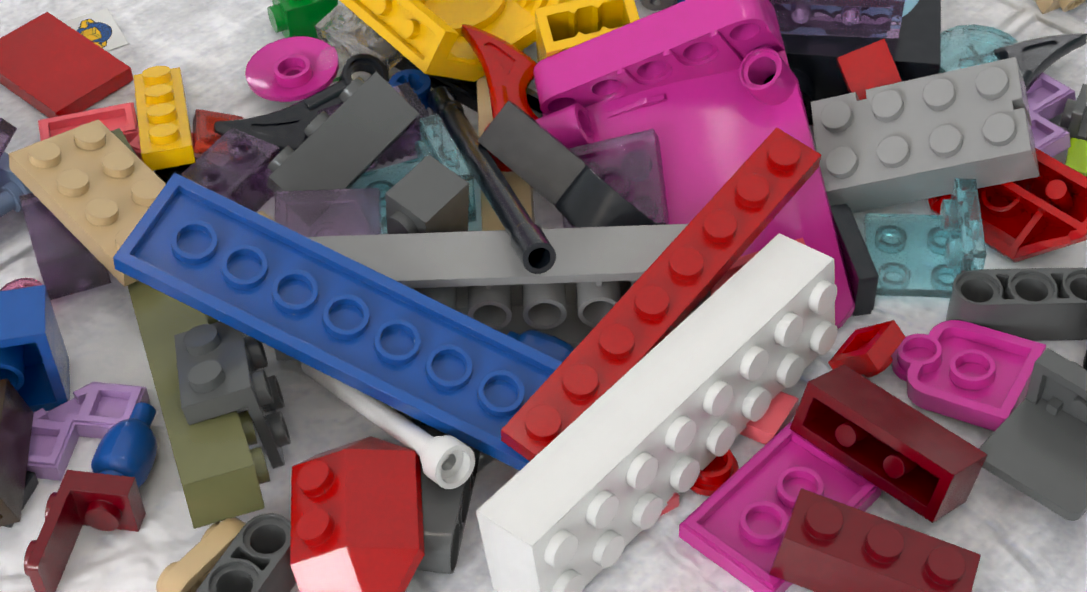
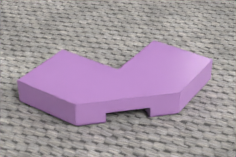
[1027,73,1076,157]
[27,382,150,481]

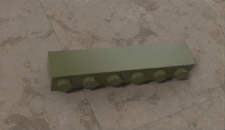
[128,281,270,529]

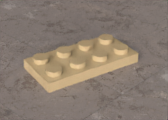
[8,119,166,287]

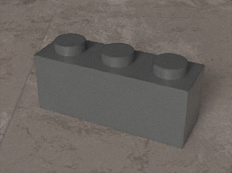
[266,71,420,227]

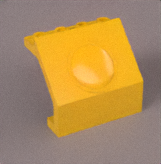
[339,0,573,82]

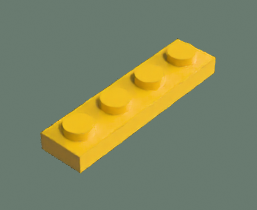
[133,66,196,171]

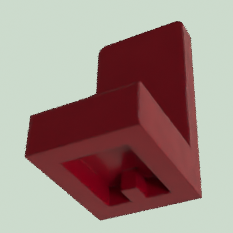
[24,470,146,592]

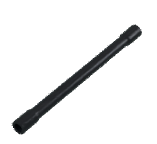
[427,86,556,274]

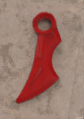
[461,24,538,172]

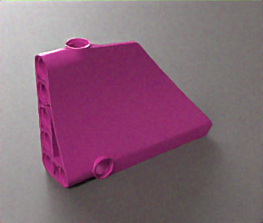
[533,0,855,329]

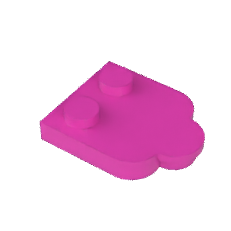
[891,320,1046,431]

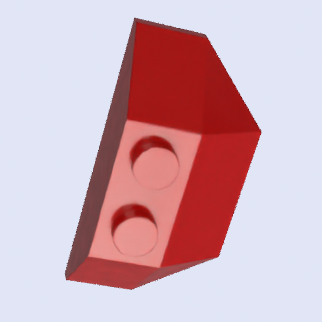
[928,148,1087,263]
[290,436,425,592]

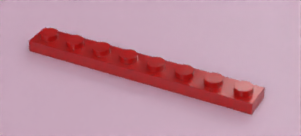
[501,127,821,461]

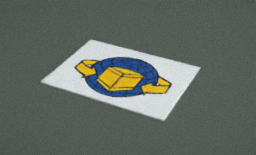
[64,8,129,51]

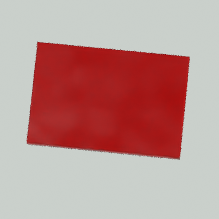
[0,12,134,118]

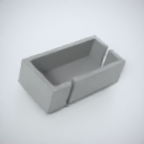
[811,57,1040,213]

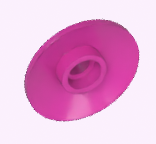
[245,36,339,102]

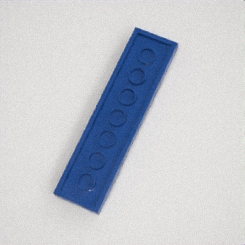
[113,172,562,471]

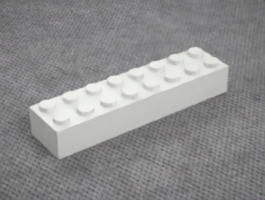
[476,233,838,592]

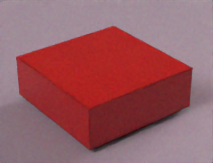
[836,38,902,100]

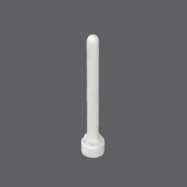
[301,363,475,489]

